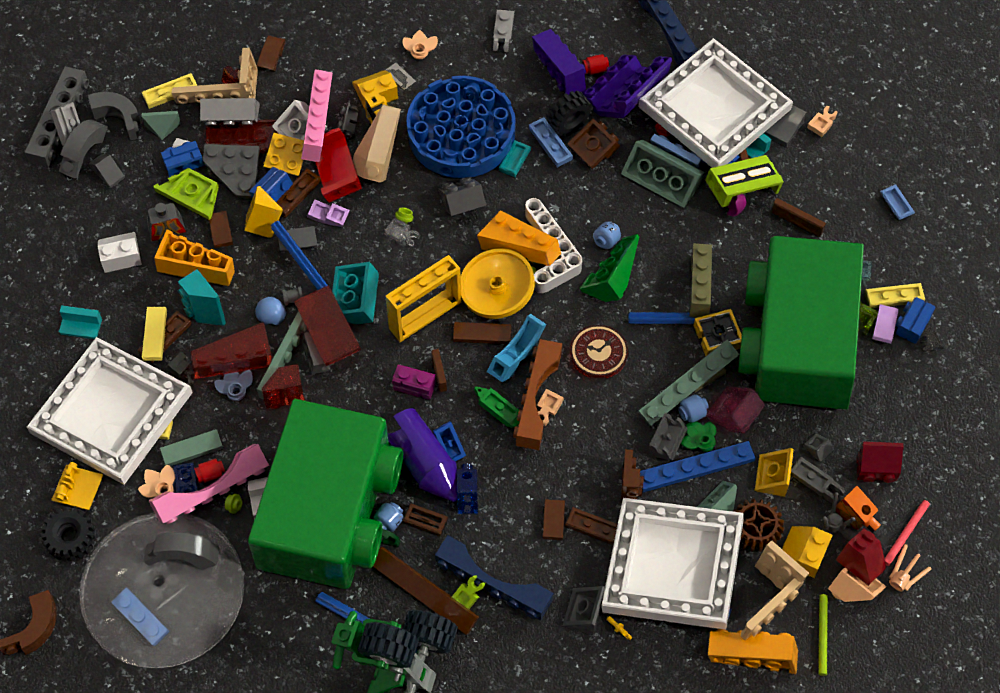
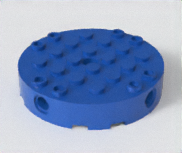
[407,76,515,178]

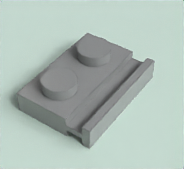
[50,102,80,145]

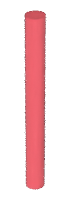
[884,500,930,566]

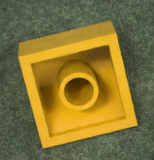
[352,70,398,111]
[782,526,832,578]

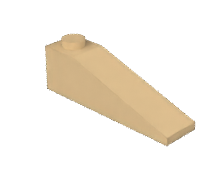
[353,104,401,183]

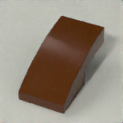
[257,35,286,72]

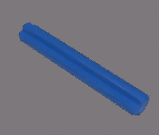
[628,312,697,324]

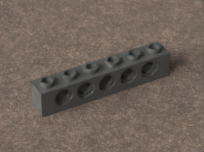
[24,66,89,167]

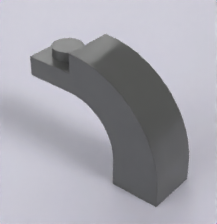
[88,92,141,141]
[59,120,108,178]
[143,533,220,570]

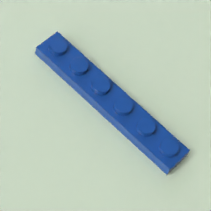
[640,441,755,492]

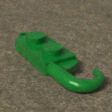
[474,387,520,428]

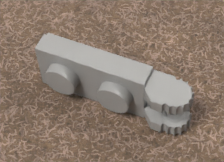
[493,10,514,52]

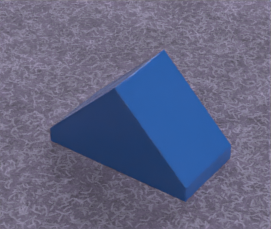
[433,421,466,462]

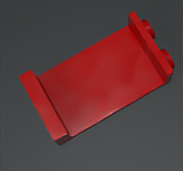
[316,128,362,203]

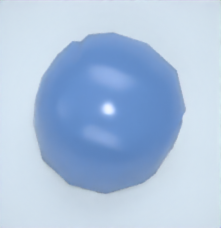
[255,297,286,325]

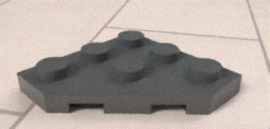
[203,144,260,199]

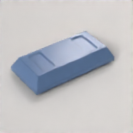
[880,184,915,220]

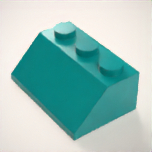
[329,262,379,324]
[178,269,226,326]

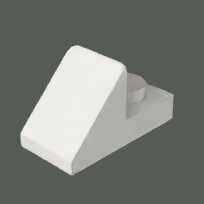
[248,477,267,518]

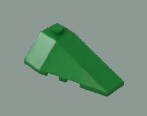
[580,234,639,302]

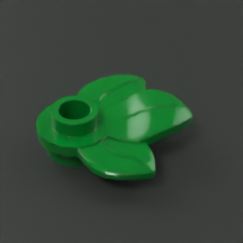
[681,421,717,452]

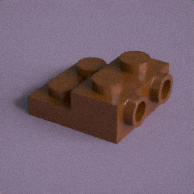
[567,119,620,169]
[621,449,644,502]

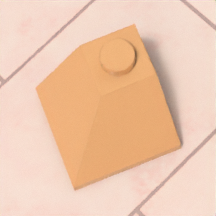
[828,568,887,602]

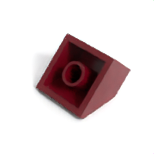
[856,442,904,483]
[836,529,886,586]

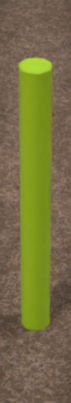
[818,594,828,676]

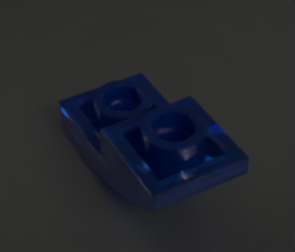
[174,462,198,493]

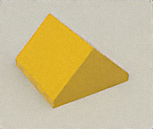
[244,186,283,238]
[755,448,794,497]

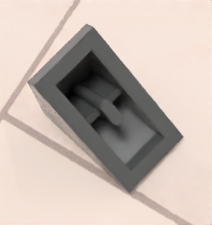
[88,154,125,188]

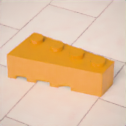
[477,210,561,266]
[154,230,235,286]
[708,629,798,674]

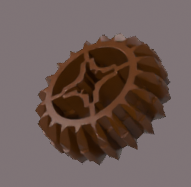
[733,498,784,552]

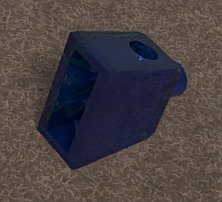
[457,463,478,514]

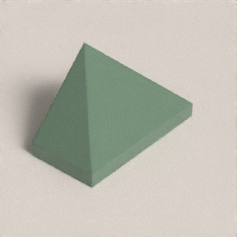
[142,111,180,140]
[697,481,737,512]

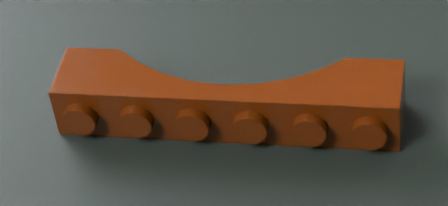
[513,339,562,450]

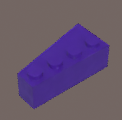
[532,29,586,95]

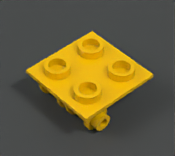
[263,133,304,176]
[52,462,103,510]

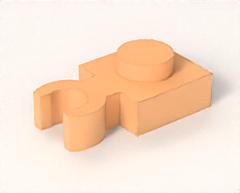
[807,106,837,137]
[537,389,564,426]

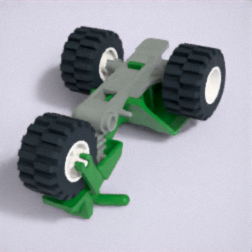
[332,610,458,693]

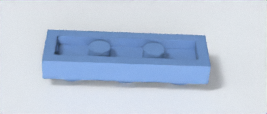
[529,117,573,168]
[651,134,702,169]
[111,587,170,646]

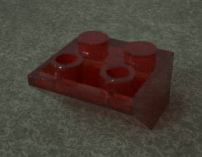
[262,364,305,409]

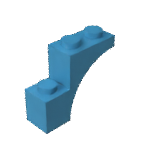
[487,314,546,382]

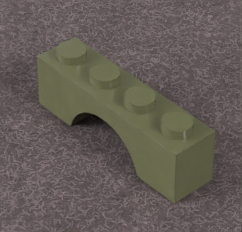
[689,243,712,318]

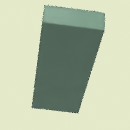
[160,429,223,466]

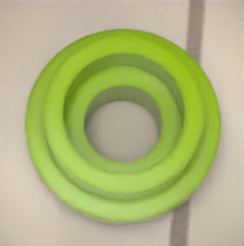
[395,208,413,224]
[225,494,242,514]

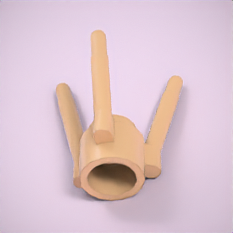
[889,544,931,592]

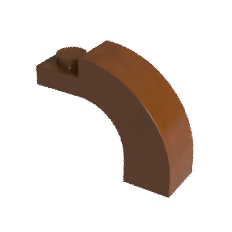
[0,590,57,655]

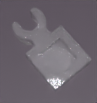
[385,217,420,246]

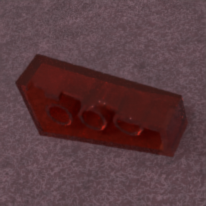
[191,322,272,379]

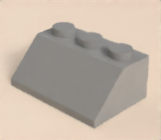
[200,98,260,126]

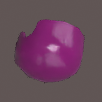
[727,194,747,217]

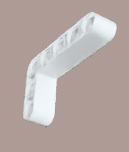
[525,198,582,293]

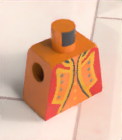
[836,486,881,533]

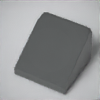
[803,433,833,462]

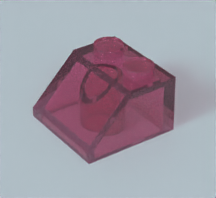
[706,386,765,434]

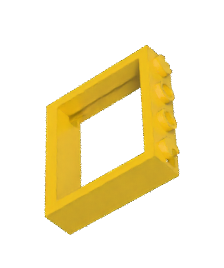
[386,255,461,342]

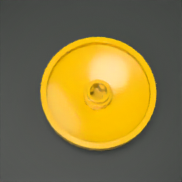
[461,249,535,319]

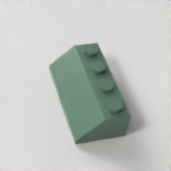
[621,140,705,208]

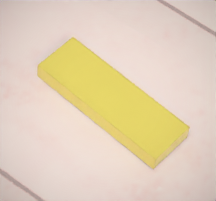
[142,73,197,109]
[864,283,925,309]
[142,307,167,361]

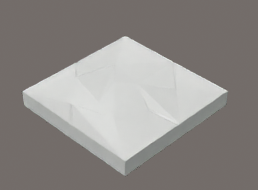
[638,38,793,168]
[27,337,193,485]
[602,498,744,630]

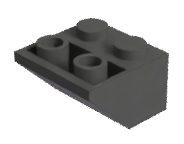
[438,177,486,216]

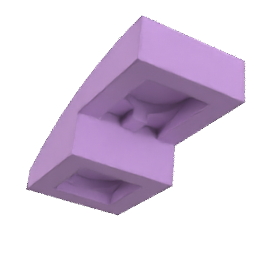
[307,199,350,227]
[872,304,898,344]

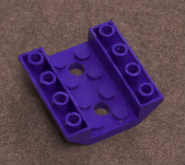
[584,54,672,118]

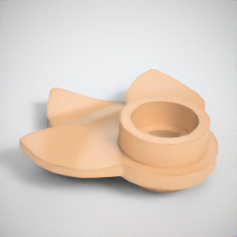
[403,30,438,59]
[138,465,176,498]

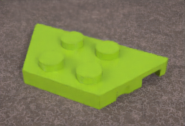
[153,168,219,220]

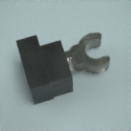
[167,352,201,385]

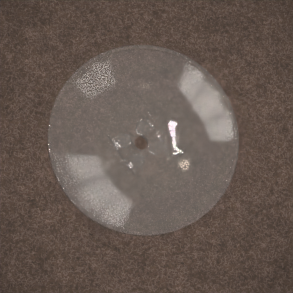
[79,513,244,668]

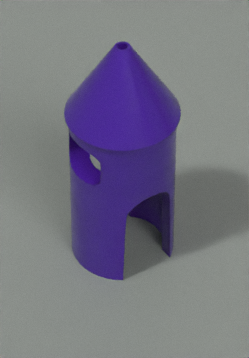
[388,408,458,502]

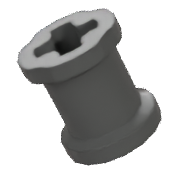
[282,286,303,306]

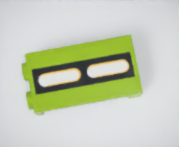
[705,155,784,207]

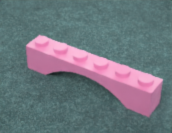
[301,70,332,162]
[149,444,269,524]

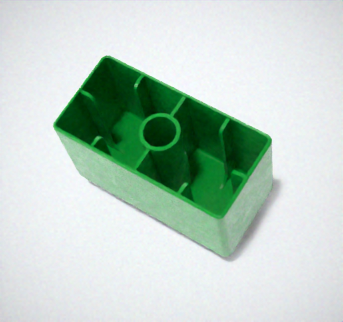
[738,236,864,410]
[248,399,403,589]

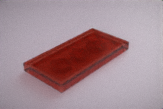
[206,119,278,153]
[294,285,361,366]

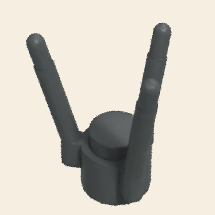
[823,492,855,533]

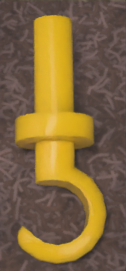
[607,616,632,640]

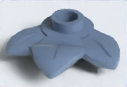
[214,367,253,401]

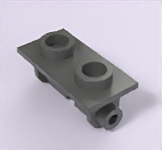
[336,100,359,139]

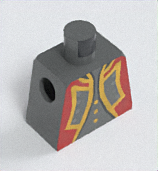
[147,203,186,241]

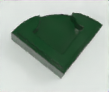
[381,529,401,547]

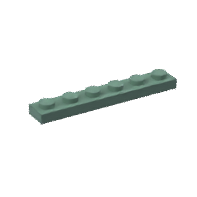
[257,295,317,400]
[637,340,739,427]

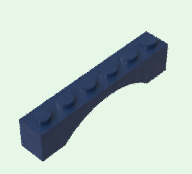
[638,0,698,66]
[435,535,554,620]

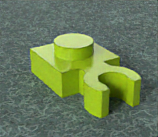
[452,575,485,609]

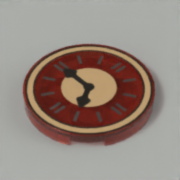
[570,325,628,378]

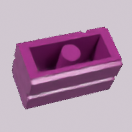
[392,364,436,400]

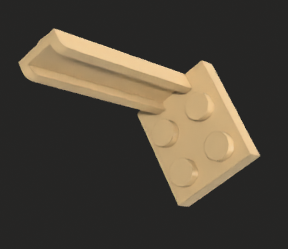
[172,48,258,104]
[741,541,809,640]

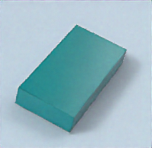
[499,140,531,177]

